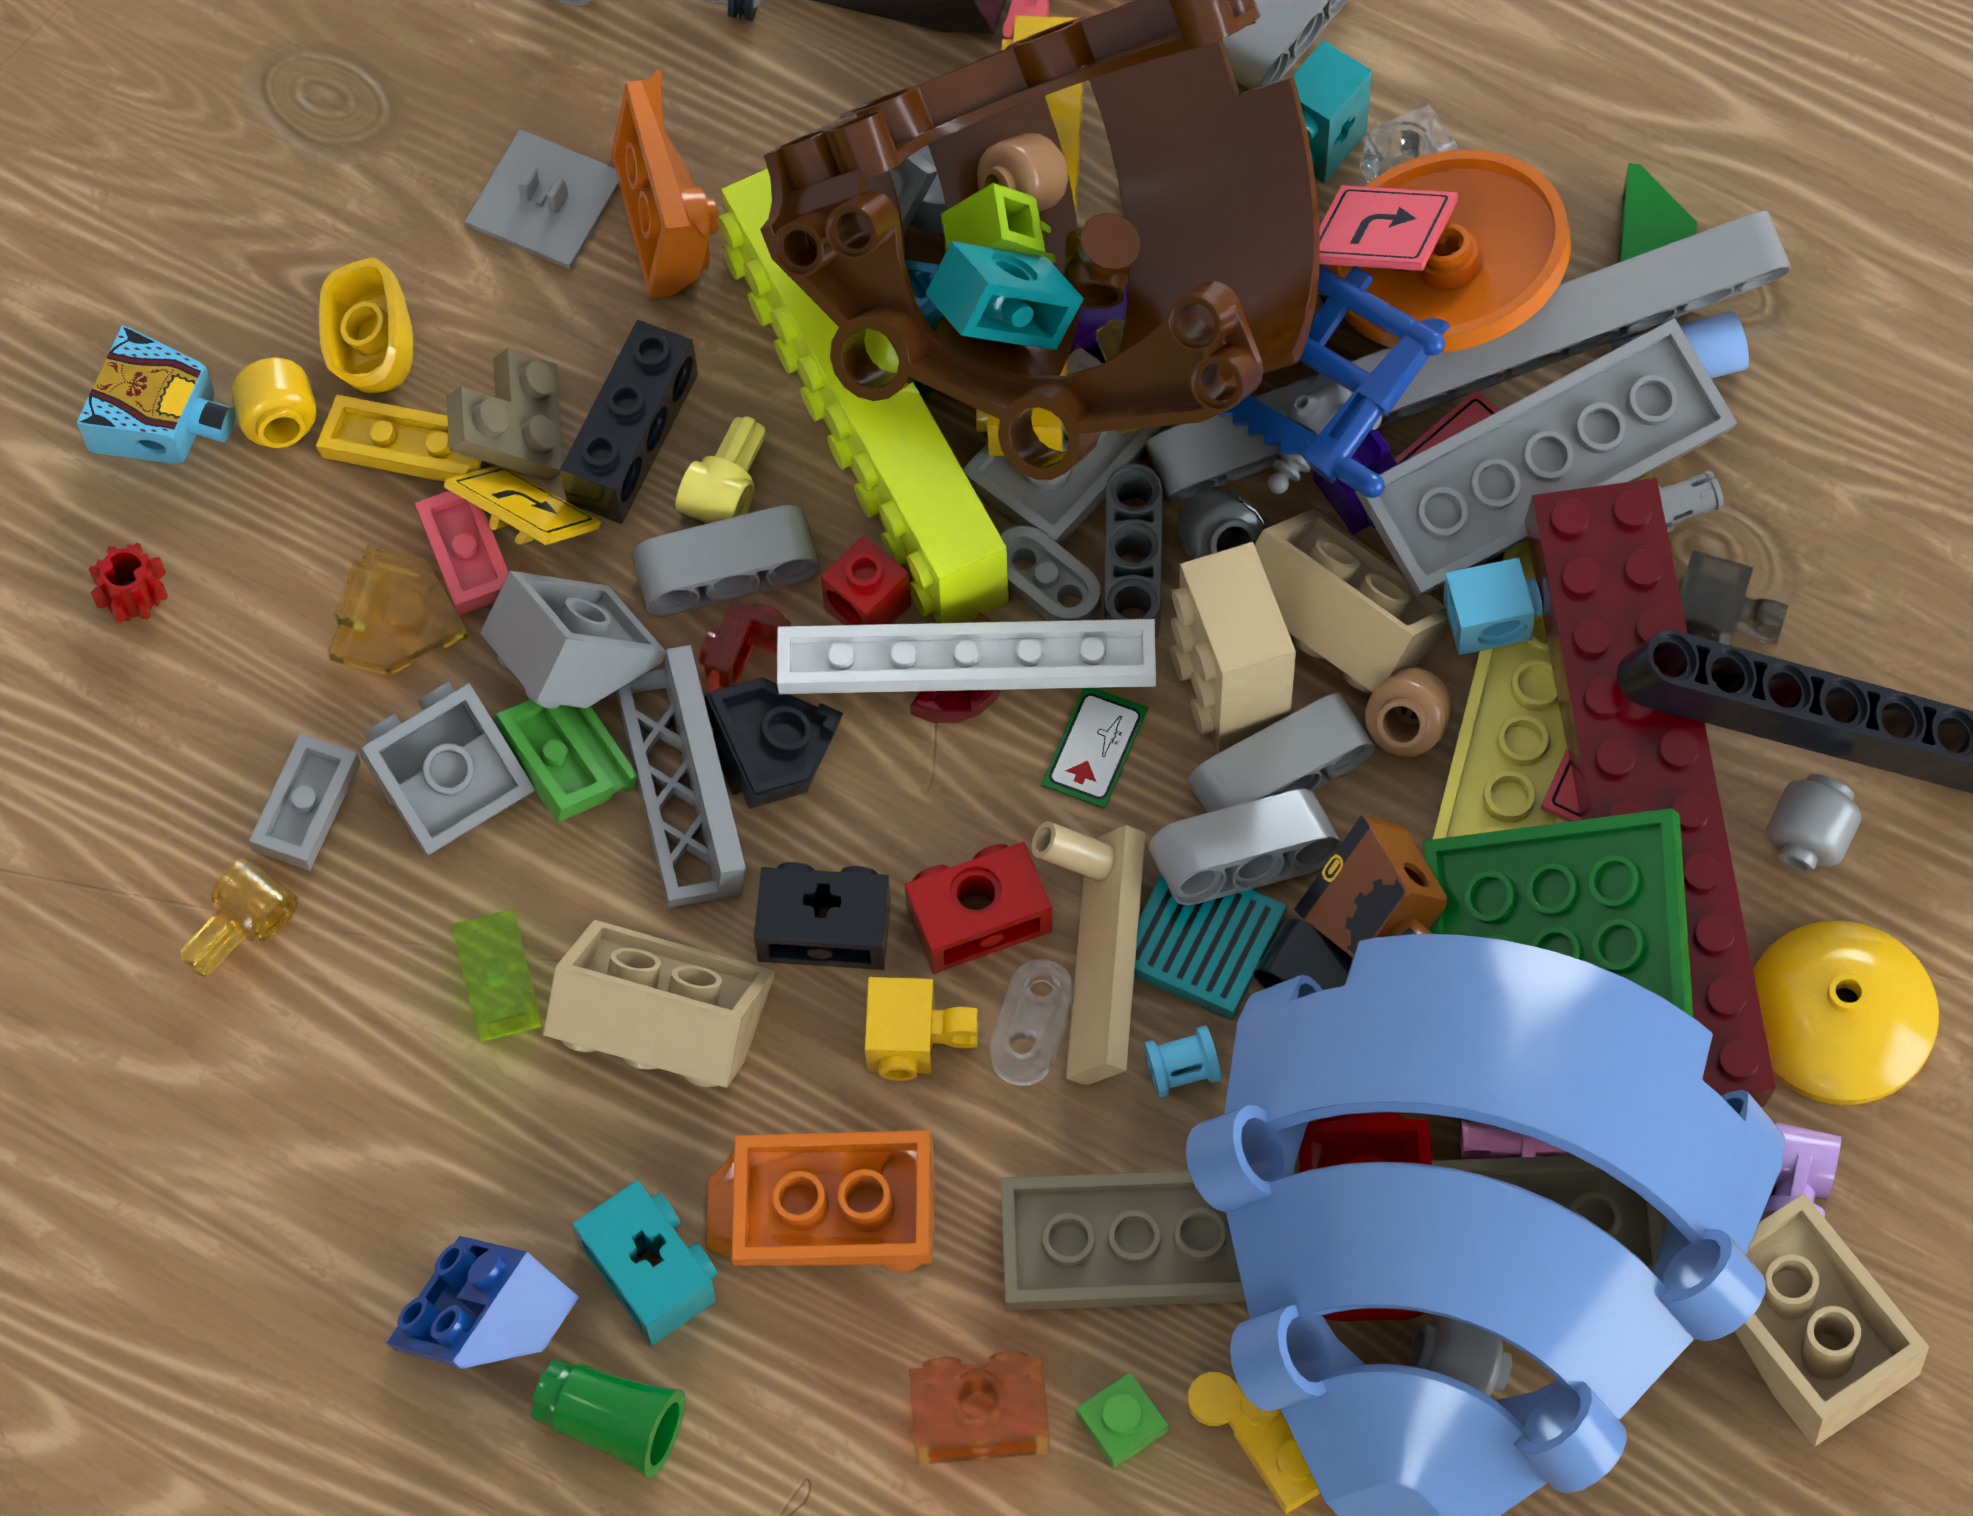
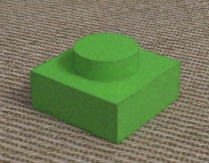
[1076,1372,1168,1469]

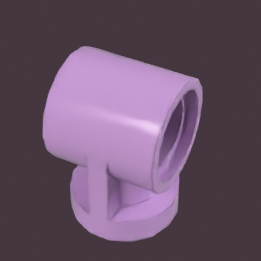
[1760,1122,1841,1221]

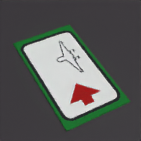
[1041,688,1149,808]

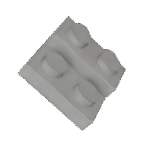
[358,682,535,857]

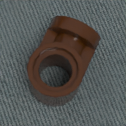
[1064,213,1141,309]

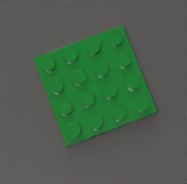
[1423,808,1693,1018]

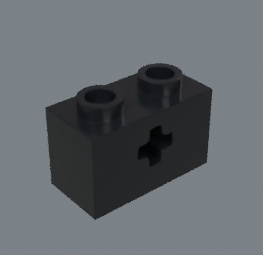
[754,862,891,970]

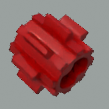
[89,543,168,623]

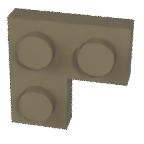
[446,348,563,481]

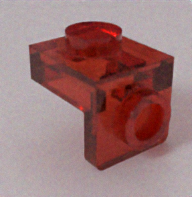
[699,600,791,691]

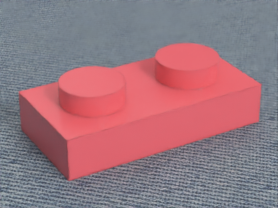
[415,490,509,616]

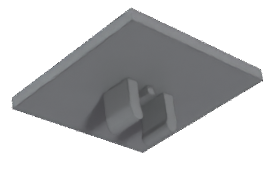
[464,129,619,270]

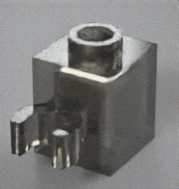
[1680,550,1788,645]

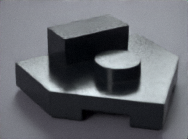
[704,677,843,809]

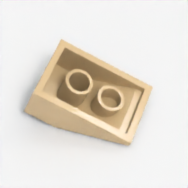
[1735,1193,1929,1447]

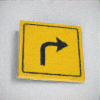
[443,465,602,545]

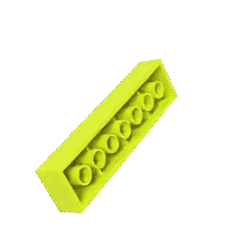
[718,169,1009,623]

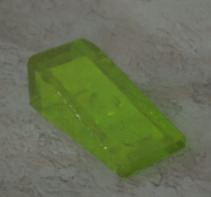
[452,909,543,1042]

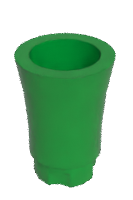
[531,1359,685,1479]

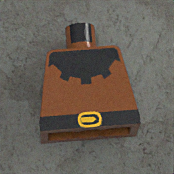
[1294,815,1447,958]

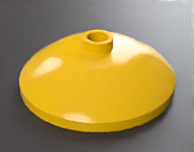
[1753,920,1939,1105]

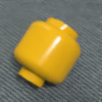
[232,357,316,448]

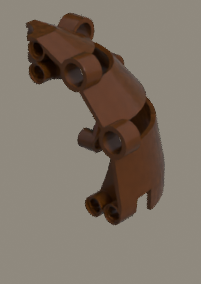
[760,0,1320,480]

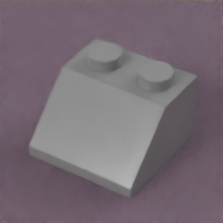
[480,571,666,709]

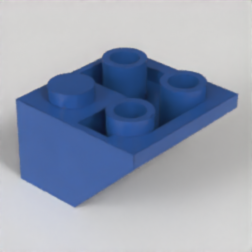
[387,1236,579,1369]

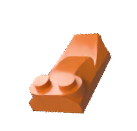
[611,69,719,299]
[706,1130,935,1273]

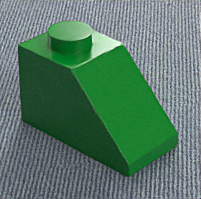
[1617,163,1697,263]

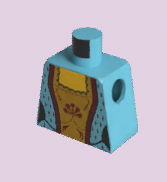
[77,325,235,464]

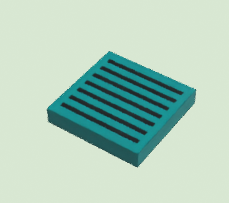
[1134,875,1287,1021]

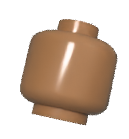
[977,133,1068,212]
[1365,667,1453,757]

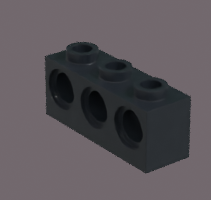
[560,319,698,524]

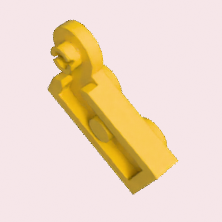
[1188,1372,1320,1514]

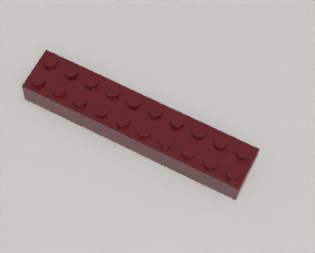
[1525,478,1776,1107]

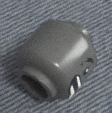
[1177,488,1265,560]

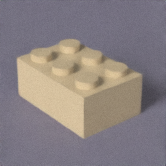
[1170,542,1296,753]

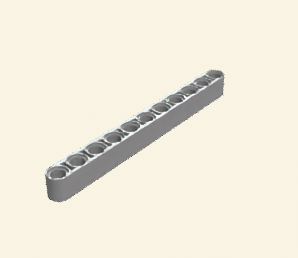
[1145,211,1792,502]

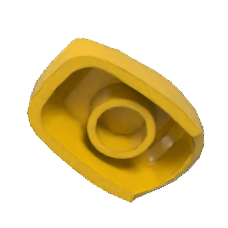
[319,258,413,395]

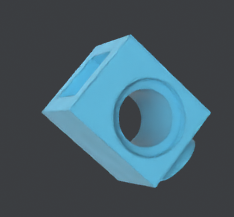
[1443,557,1542,655]

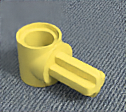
[675,416,766,524]

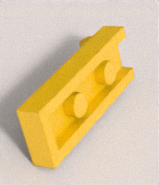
[316,395,488,482]

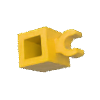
[865,977,979,1081]

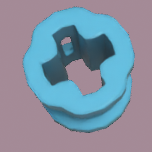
[1143,1025,1222,1098]

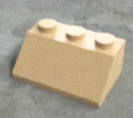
[1254,508,1450,694]
[543,920,775,1088]

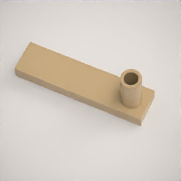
[1031,821,1146,1086]

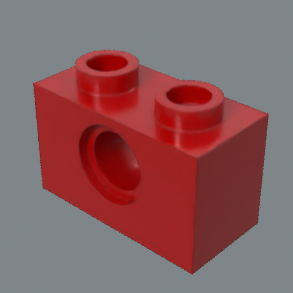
[905,841,1052,974]

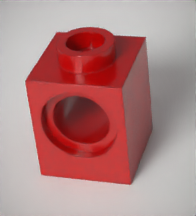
[821,535,911,625]

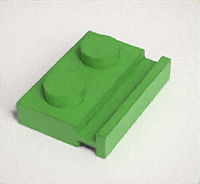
[494,699,638,823]

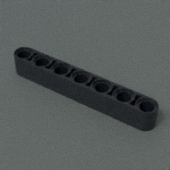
[1617,630,1973,794]

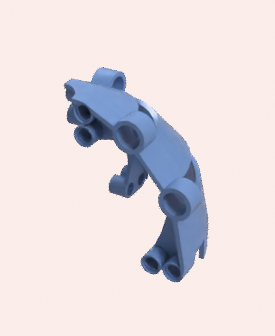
[1186,934,1785,1516]

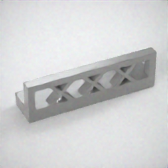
[616,645,746,908]

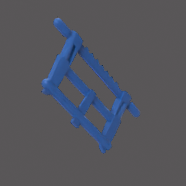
[1119,264,1450,498]

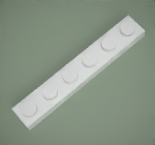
[777,619,1156,694]

